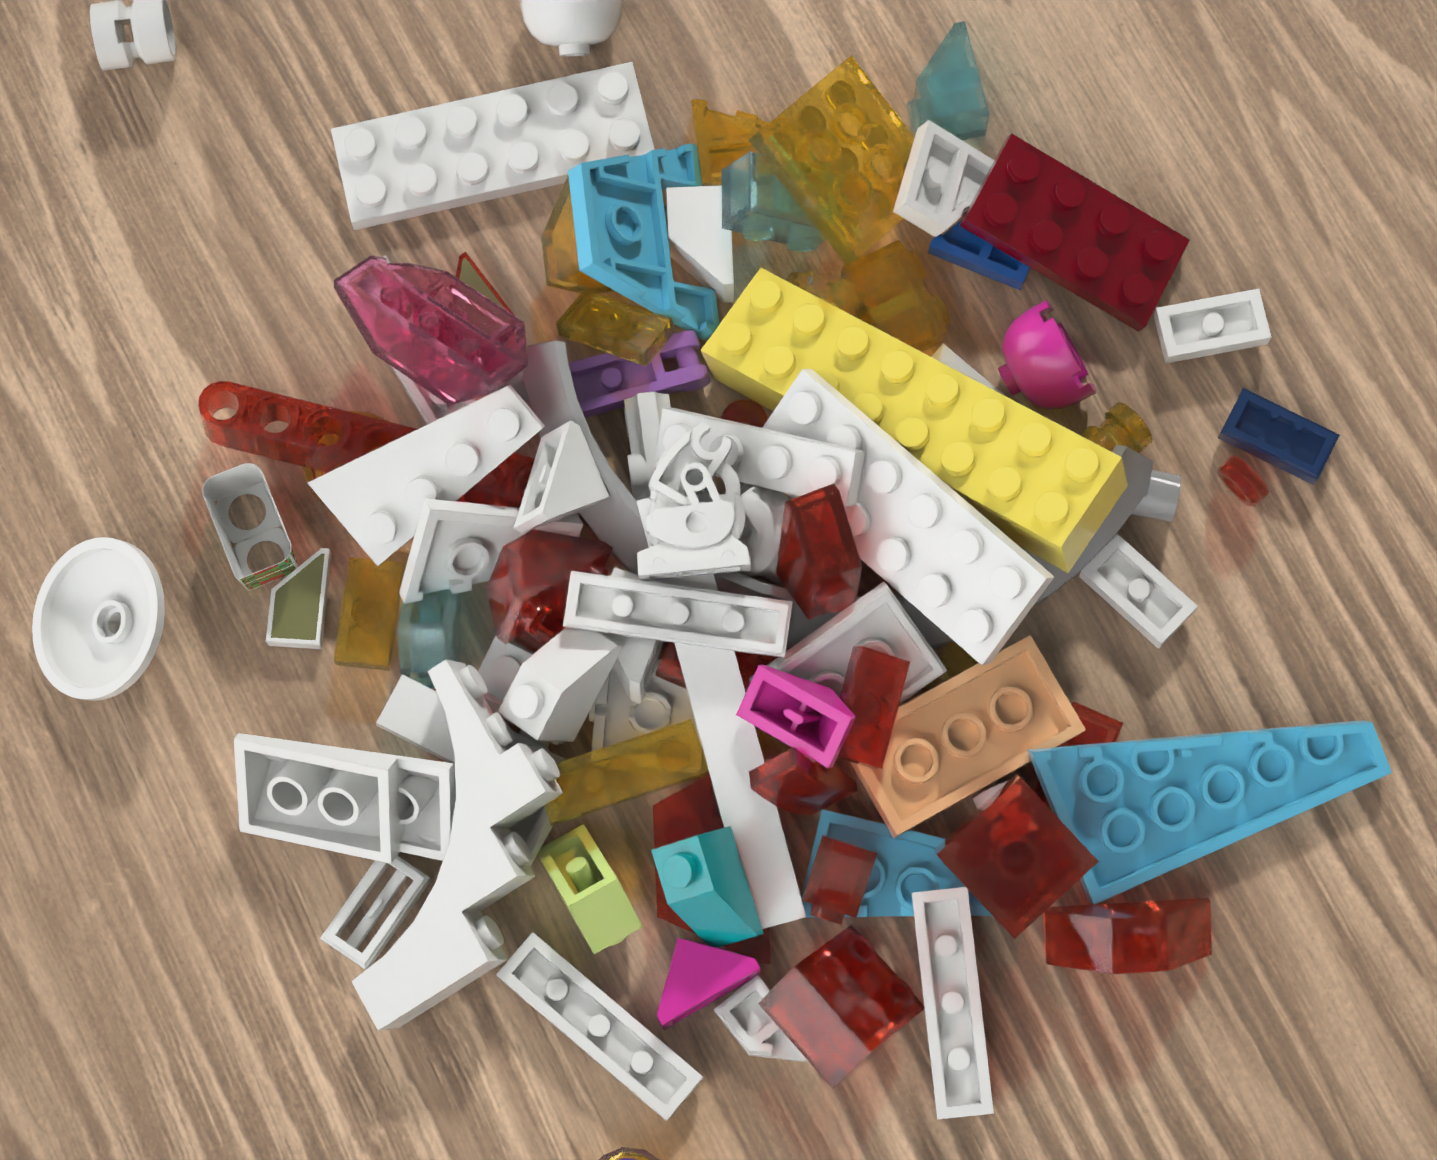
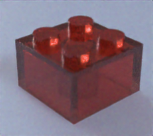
[934,774,1099,939]

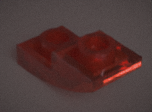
[749,747,858,815]

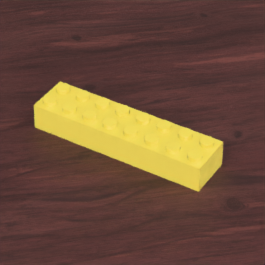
[701,268,1128,573]

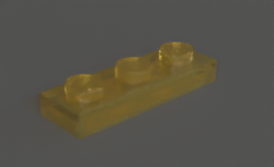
[544,719,709,826]

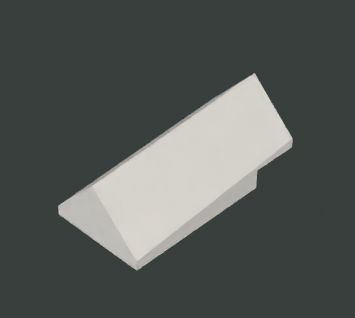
[234,733,456,864]

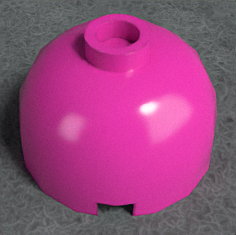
[998,300,1096,409]

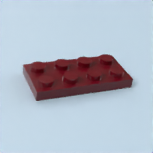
[959,133,1190,332]

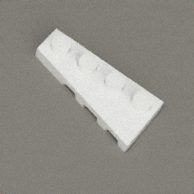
[308,385,545,566]

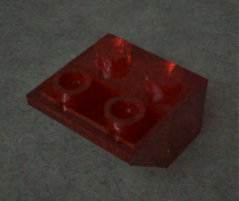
[758,924,924,1089]

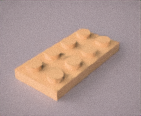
[842,635,1086,838]

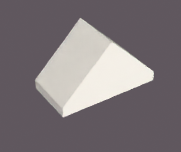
[514,420,610,533]

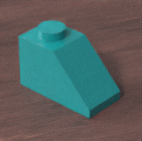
[651,826,764,948]

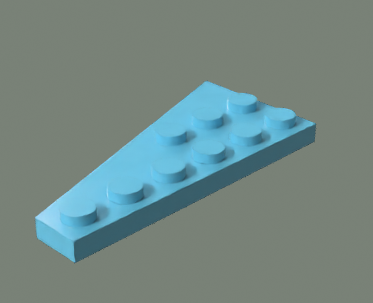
[1027,720,1392,904]

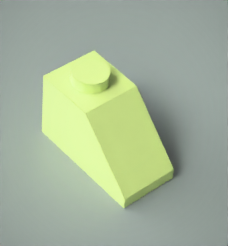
[537,824,643,954]

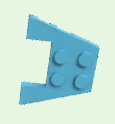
[568,143,720,341]

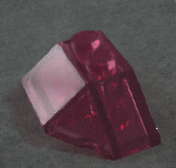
[334,255,528,406]

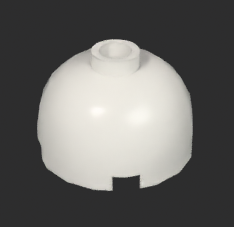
[520,0,623,57]

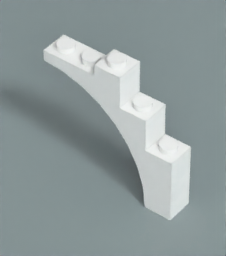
[352,659,563,1031]

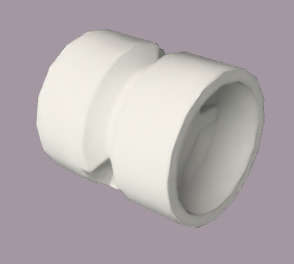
[90,0,176,71]

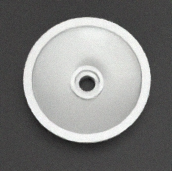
[32,537,165,701]

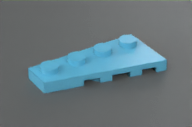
[801,809,1039,917]

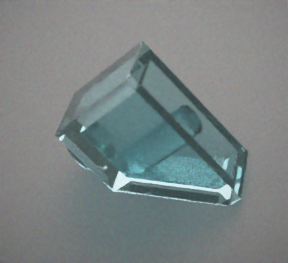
[907,21,989,140]
[397,589,461,689]

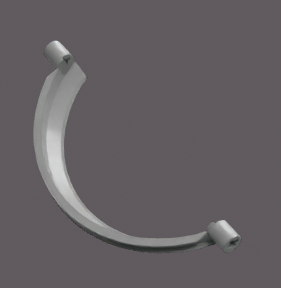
[490,340,1181,651]

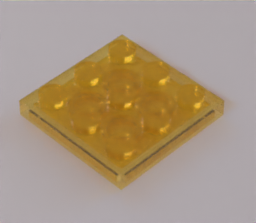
[748,55,915,266]

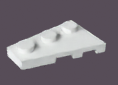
[399,498,583,604]

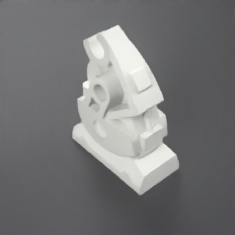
[637,422,751,581]

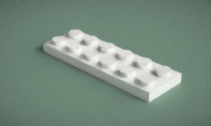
[331,62,655,230]
[762,369,1055,665]

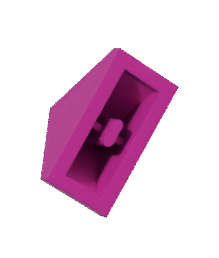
[736,665,856,768]
[657,938,760,1030]

